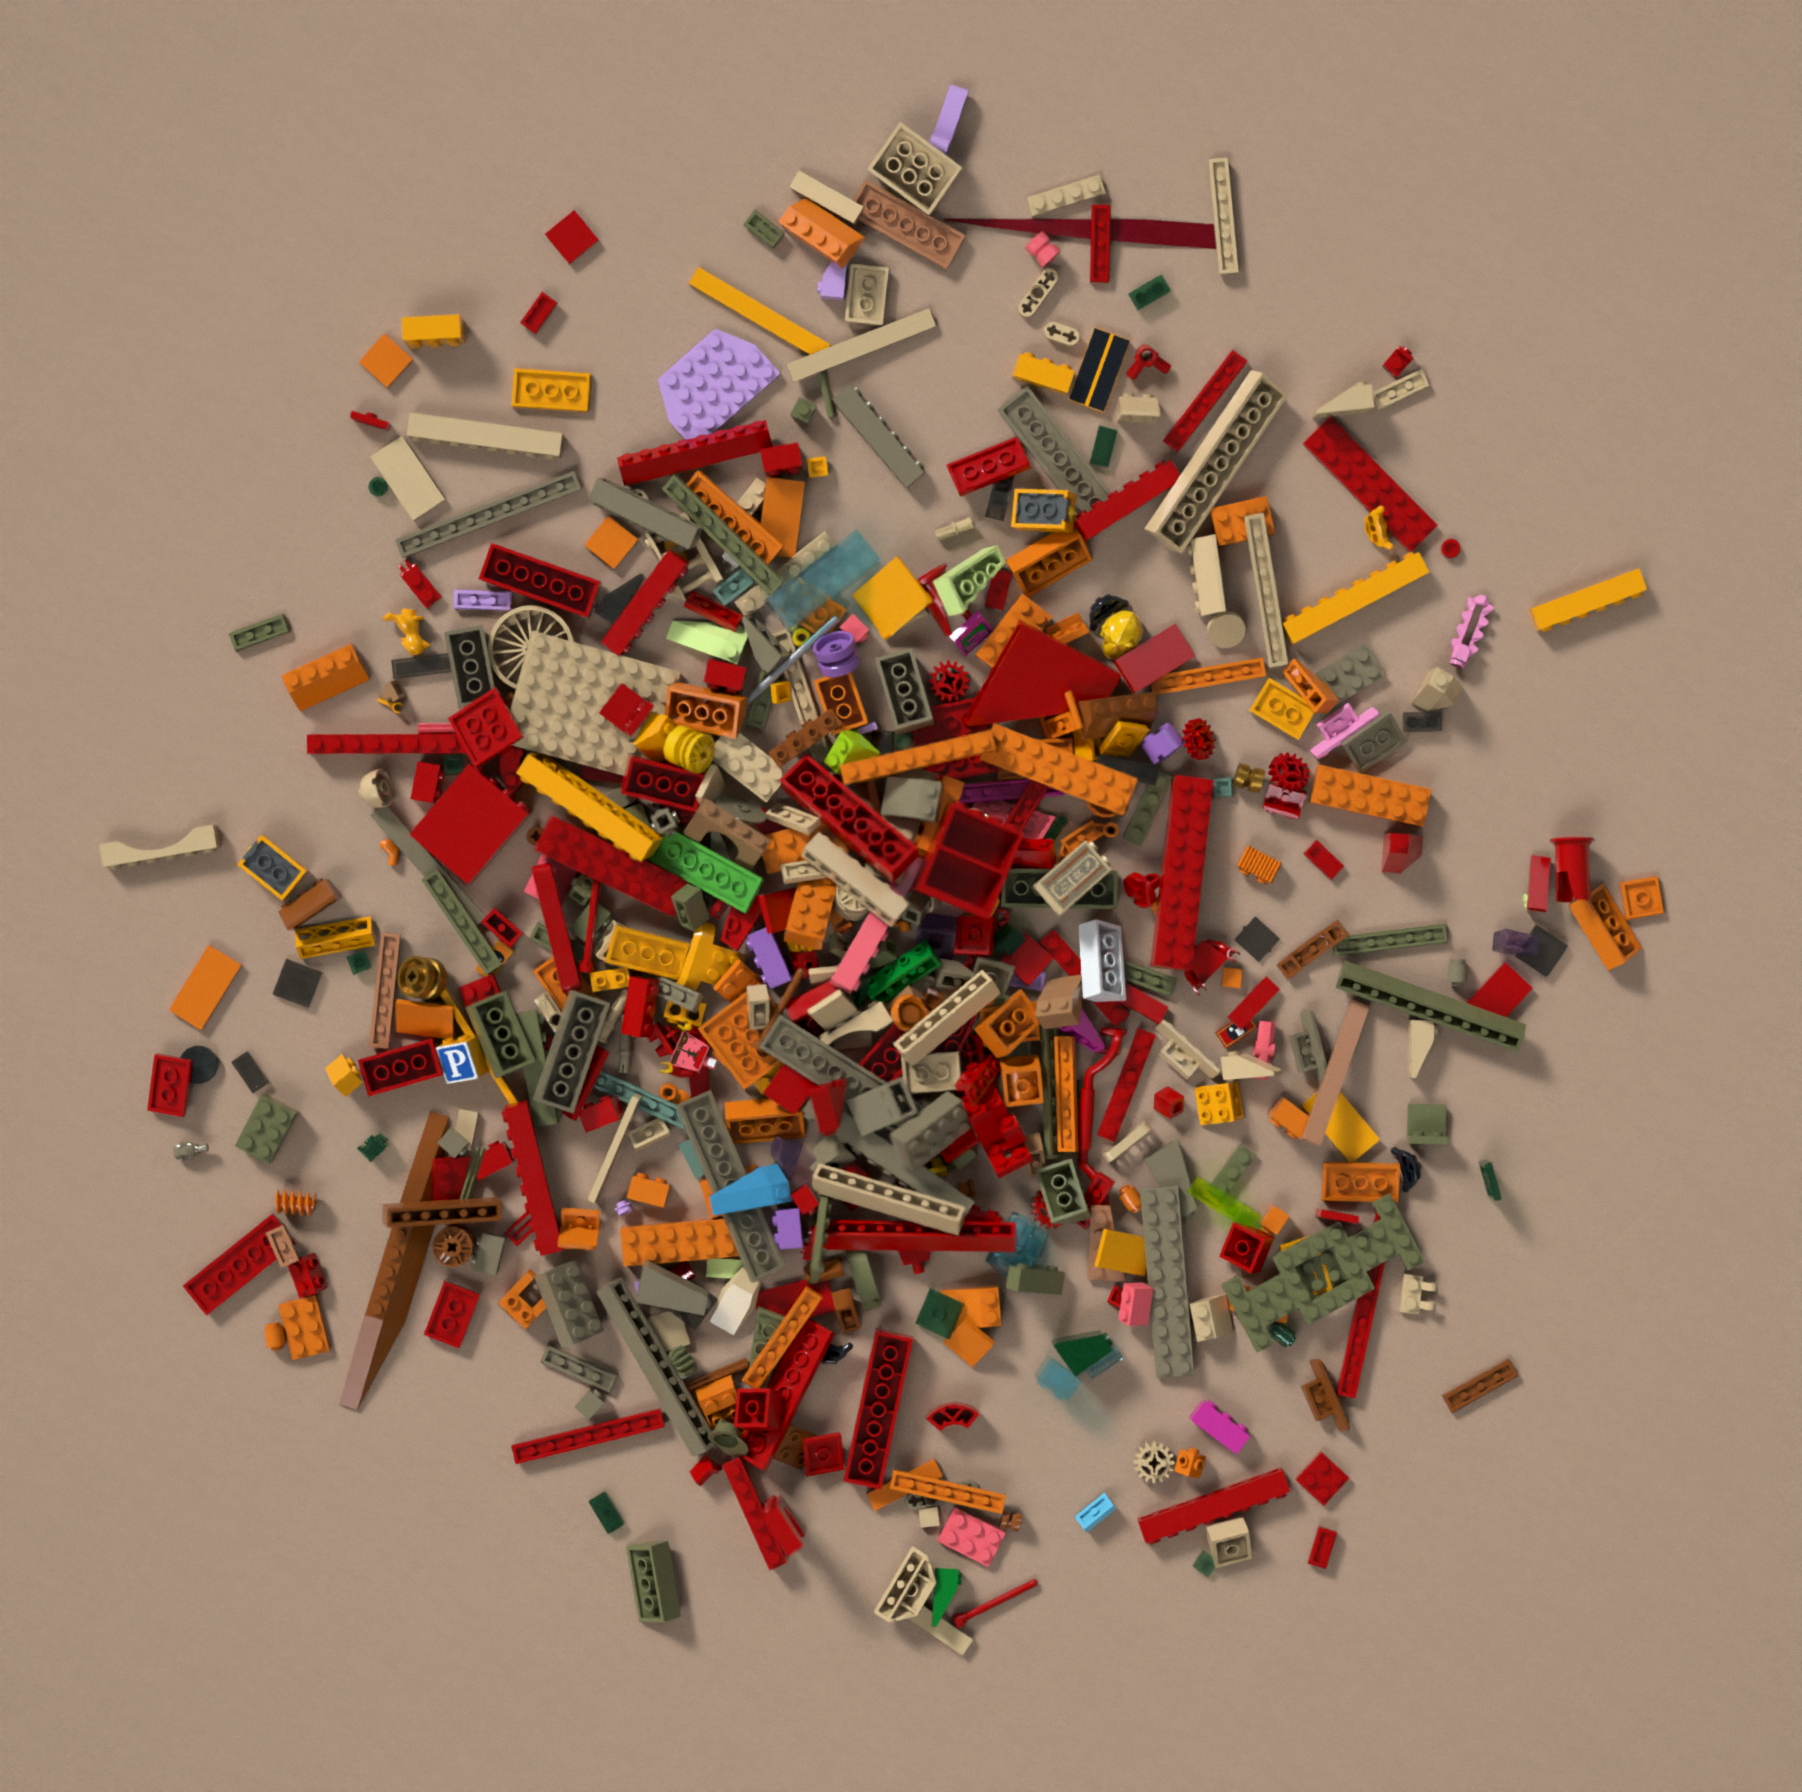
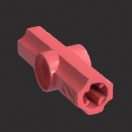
[1253,1021,1276,1080]

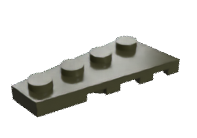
[749,1306,785,1388]

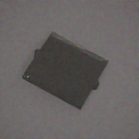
[871,729,895,756]
[1234,916,1280,962]

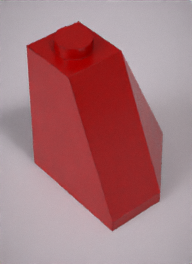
[1381,833,1423,873]
[808,1078,847,1136]

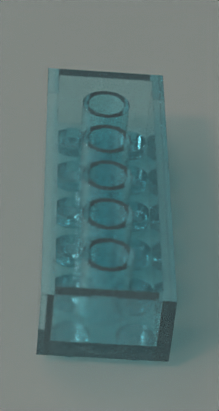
[766,529,881,633]

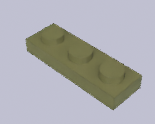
[1207,1143,1256,1201]

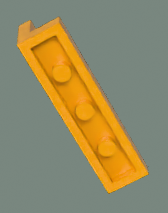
[295,916,376,959]

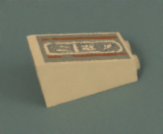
[1033,840,1111,915]

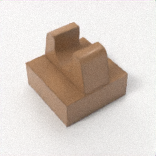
[381,680,407,702]

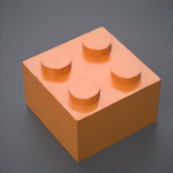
[1267,1096,1309,1140]

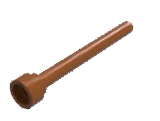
[751,968,804,1053]

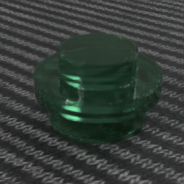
[368,477,388,497]

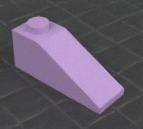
[817,262,847,301]

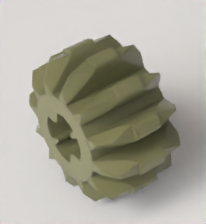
[668,1345,697,1379]

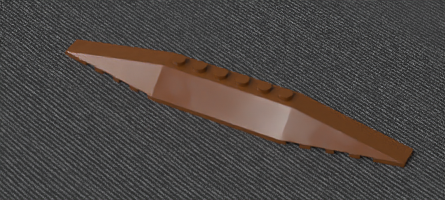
[339,1111,449,1410]

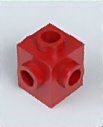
[790,950,819,978]

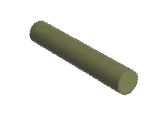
[817,373,836,418]

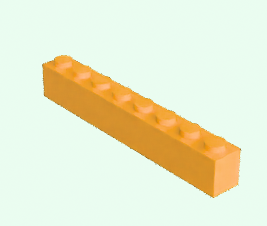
[1282,551,1429,645]

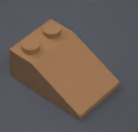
[1035,974,1083,1029]

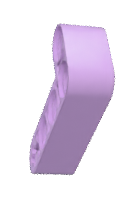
[929,84,969,155]

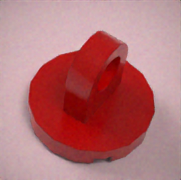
[1123,872,1160,908]

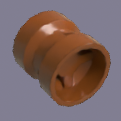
[999,1509,1023,1532]

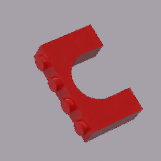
[762,1495,806,1557]

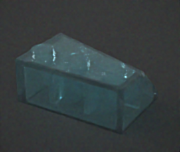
[985,1211,1049,1279]

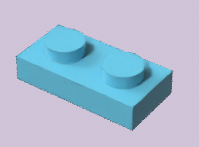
[1075,1493,1117,1532]

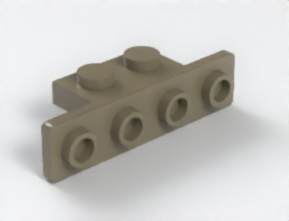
[1289,1010,1327,1087]

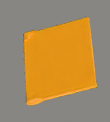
[852,556,933,640]

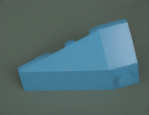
[709,1164,792,1215]

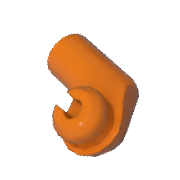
[380,839,399,866]

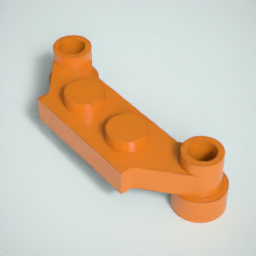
[1055,820,1119,865]

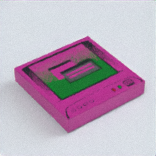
[950,611,993,657]

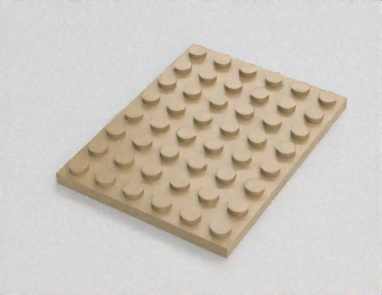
[510,631,681,776]

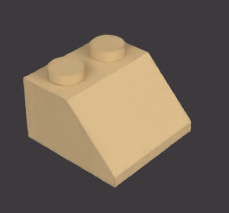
[1189,1294,1233,1342]
[1206,1516,1252,1568]

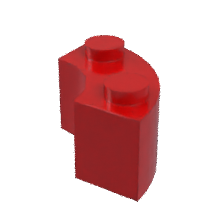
[500,745,527,794]
[926,1402,980,1431]

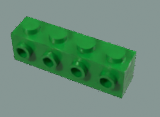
[863,940,942,1003]

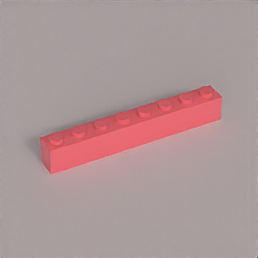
[829,857,923,994]

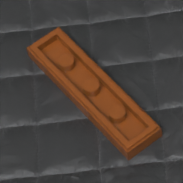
[1442,1358,1519,1413]

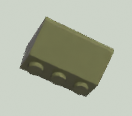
[1035,1158,1091,1224]

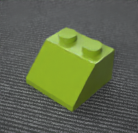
[824,729,880,783]

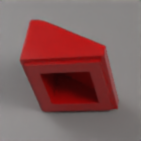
[1107,1285,1123,1309]

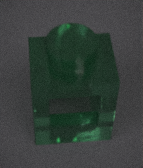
[357,1132,389,1162]

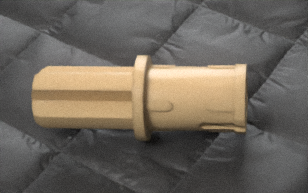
[935,517,974,541]

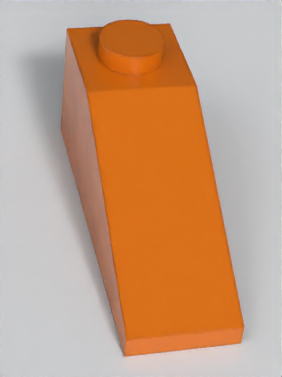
[1282,659,1339,714]

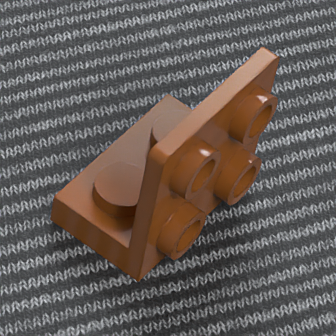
[773,1423,818,1470]

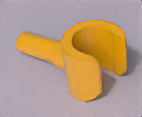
[377,698,403,713]

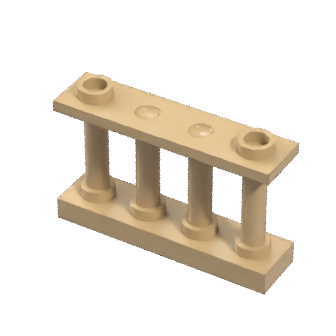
[644,512,723,603]

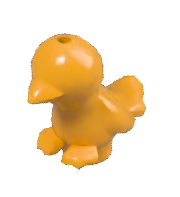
[382,608,431,655]

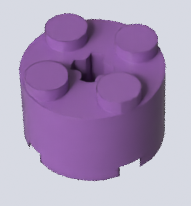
[1141,722,1185,765]

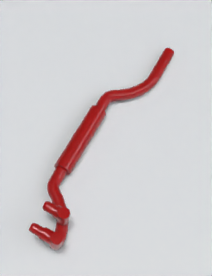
[1078,1027,1127,1206]

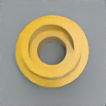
[792,628,811,647]

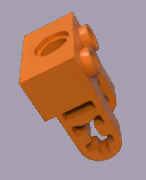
[497,1269,546,1330]

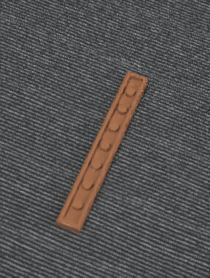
[1301,999,1370,1147]

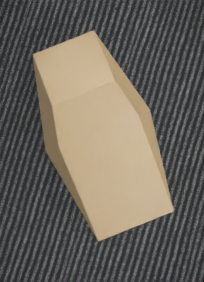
[710,1266,762,1336]

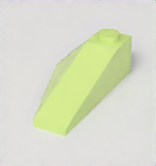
[666,621,748,666]

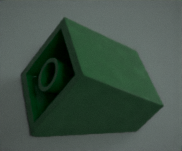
[1051,1330,1113,1377]

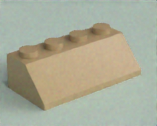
[1187,535,1226,617]

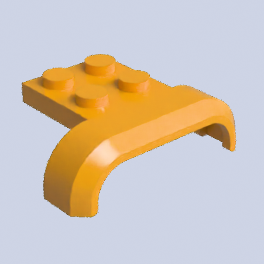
[676,921,747,991]

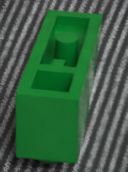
[932,1568,962,1627]

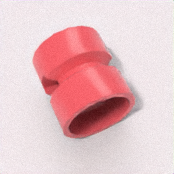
[1025,231,1061,268]

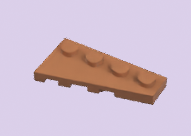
[1087,1205,1125,1281]

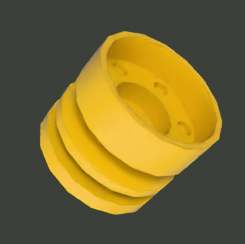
[664,725,715,773]

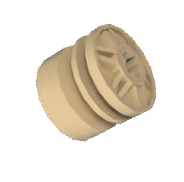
[833,884,870,921]

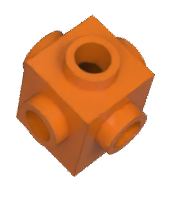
[1174,1447,1206,1478]

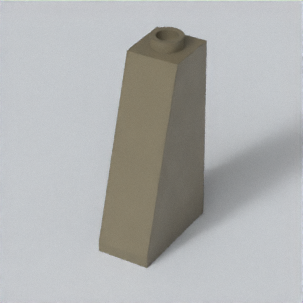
[1143,1139,1197,1219]
[636,1260,711,1315]

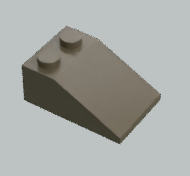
[881,776,944,824]

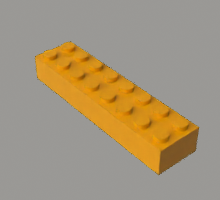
[517,752,664,861]

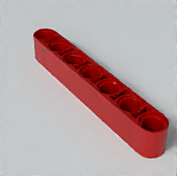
[531,862,582,994]

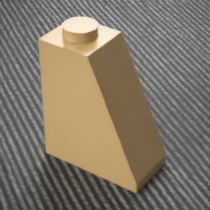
[1411,667,1464,712]

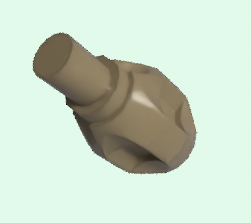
[173,1142,209,1161]

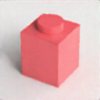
[839,614,869,644]

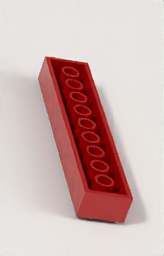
[1150,775,1214,972]

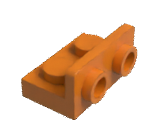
[1044,612,1089,643]

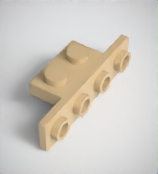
[1155,1020,1220,1079]

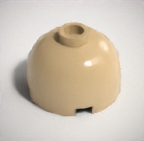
[359,769,395,808]

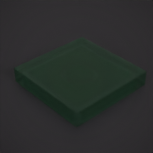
[1478,1159,1502,1201]
[915,1288,964,1339]

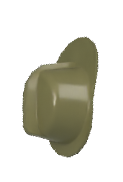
[708,1419,749,1457]

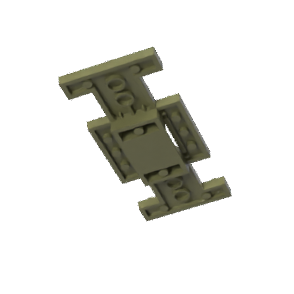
[1221,1193,1425,1353]

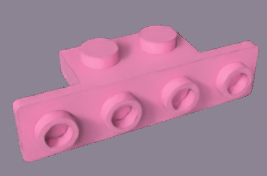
[1310,703,1380,759]

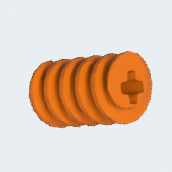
[275,1189,317,1217]

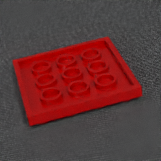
[912,698,999,781]

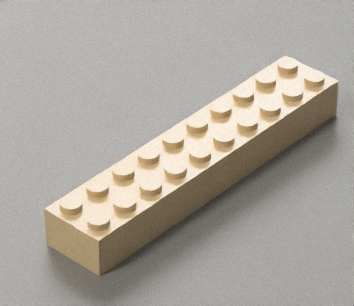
[1144,370,1288,554]

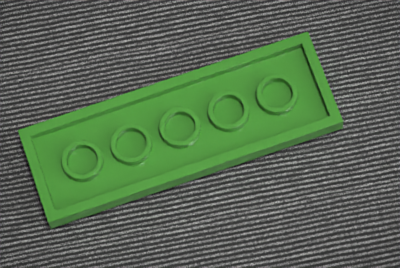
[649,831,764,913]

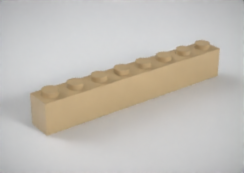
[407,413,564,461]
[812,1163,965,1235]

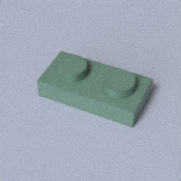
[713,568,755,606]

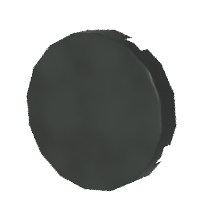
[180,1046,218,1084]

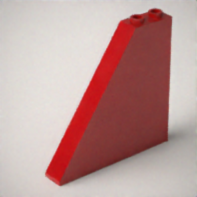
[963,620,1122,726]

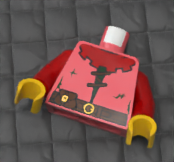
[659,1018,718,1078]

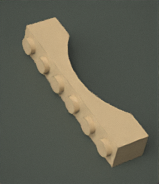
[99,825,220,870]
[819,1000,893,1046]

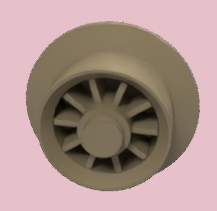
[715,795,766,829]

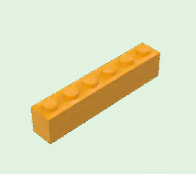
[1528,568,1647,633]

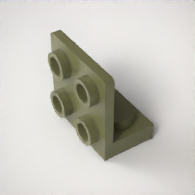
[1407,1104,1449,1145]

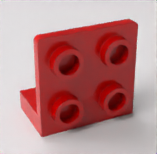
[599,683,654,737]

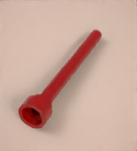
[578,880,600,973]
[952,1579,1038,1629]

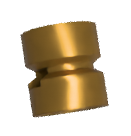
[1232,763,1265,794]

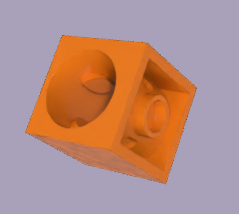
[1000,1054,1044,1107]

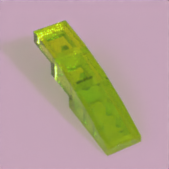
[1187,1176,1261,1227]

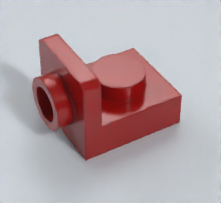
[1382,346,1414,378]

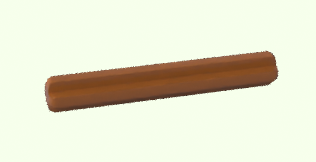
[684,1358,749,1393]

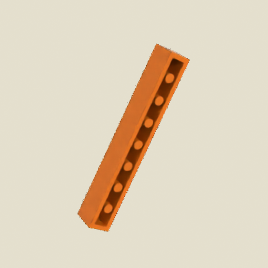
[840,730,996,786]

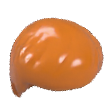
[891,994,928,1032]

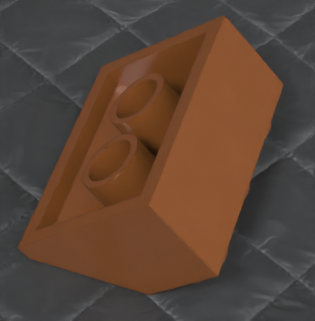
[278,878,342,931]

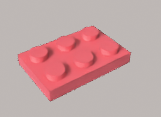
[937,1506,1006,1567]

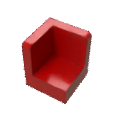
[1154,1086,1184,1119]

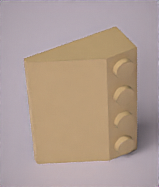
[867,121,963,215]

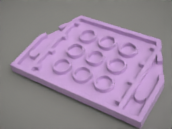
[658,329,781,440]

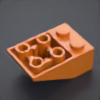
[696,1375,746,1436]

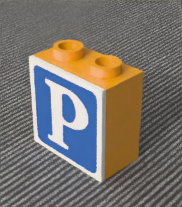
[435,1034,489,1084]

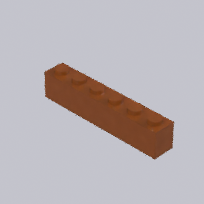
[382,1197,502,1228]

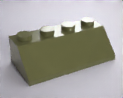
[466,991,536,1079]
[626,1541,681,1622]

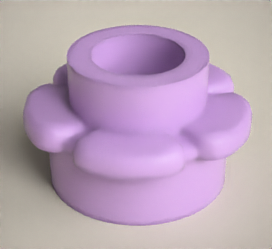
[614,1200,633,1216]

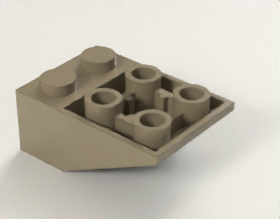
[846,1077,918,1136]

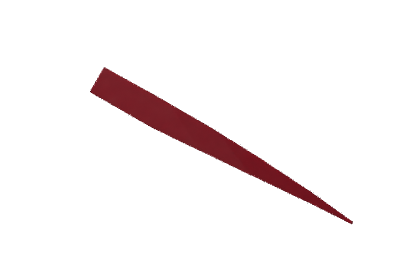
[943,218,1216,249]

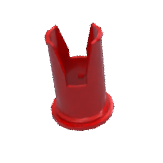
[917,563,972,637]
[1550,837,1595,903]

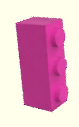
[1189,1399,1250,1454]

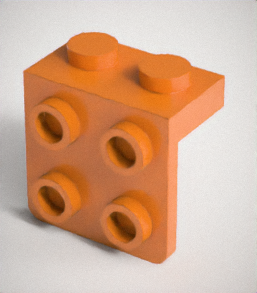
[558,1208,600,1251]

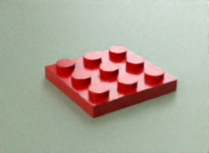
[448,688,524,768]

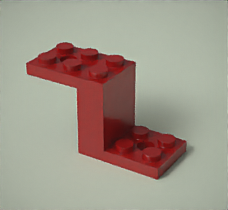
[954,1082,1033,1179]

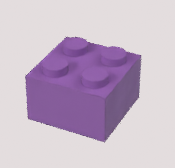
[772,1206,803,1249]

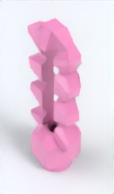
[1449,595,1494,669]

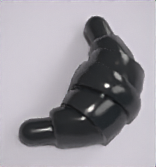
[1089,594,1129,631]
[1391,1147,1422,1193]
[821,1343,853,1365]

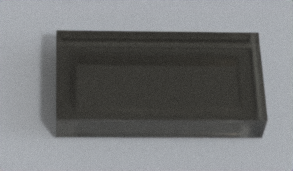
[231,1051,270,1094]

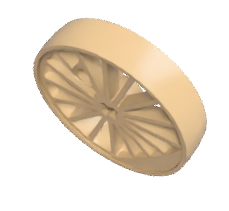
[488,605,575,690]

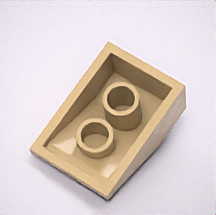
[1312,382,1374,419]
[1117,393,1160,423]

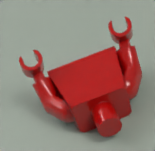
[1184,939,1240,996]

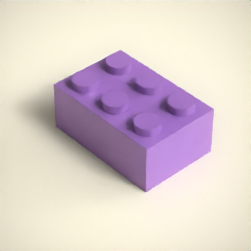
[746,928,794,989]

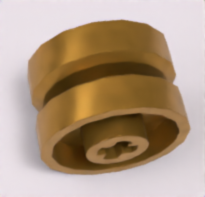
[397,956,447,1000]

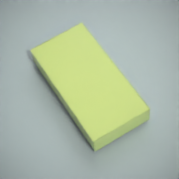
[706,1258,743,1279]

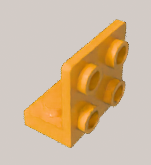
[1194,1080,1244,1125]

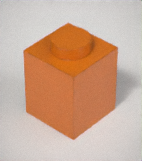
[1259,1204,1289,1235]

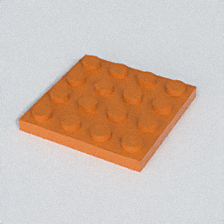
[697,982,786,1090]

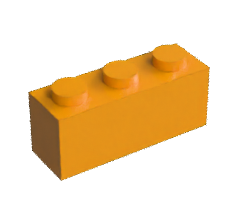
[1012,352,1075,395]

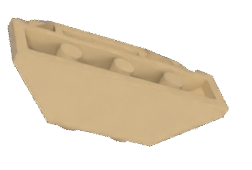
[873,1546,937,1623]

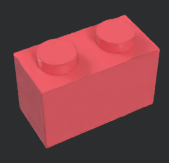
[1118,1282,1154,1326]

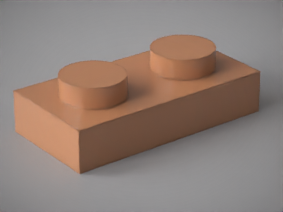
[266,1225,300,1268]

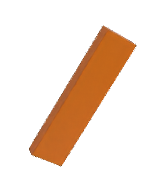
[866,1458,943,1511]

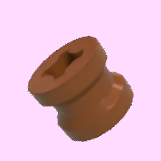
[527,827,543,846]
[957,1178,977,1198]

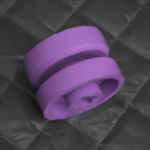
[813,631,861,677]

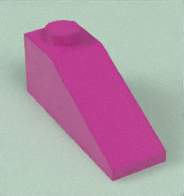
[1058,1008,1105,1053]

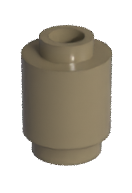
[1448,959,1468,986]

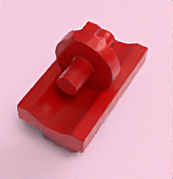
[647,1022,679,1058]
[961,1035,990,1064]

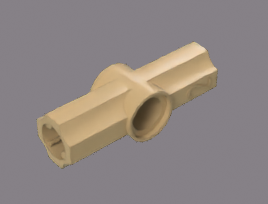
[533,991,562,1033]

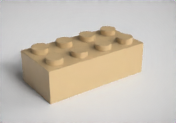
[713,733,788,803]

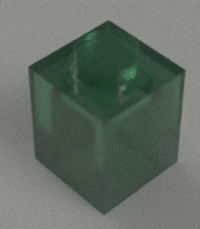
[993,923,1026,957]

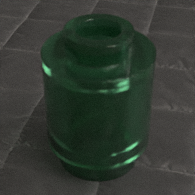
[1268,1321,1297,1348]

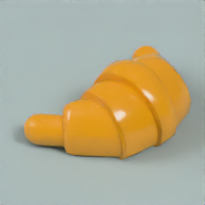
[1364,506,1394,551]

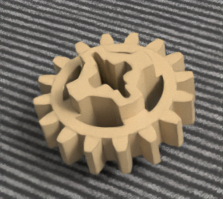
[1133,1441,1175,1483]

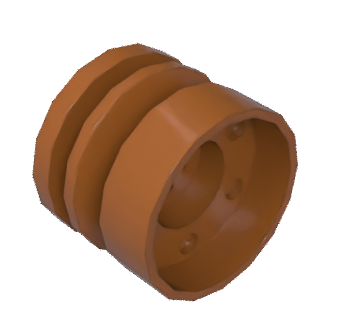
[432,1224,476,1267]

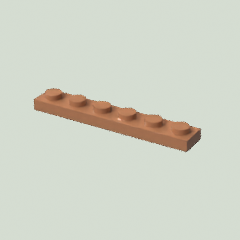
[369,932,401,1049]

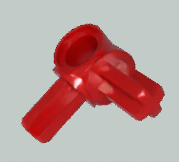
[1126,344,1171,380]

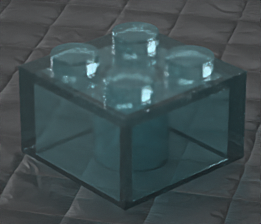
[1035,1356,1081,1401]

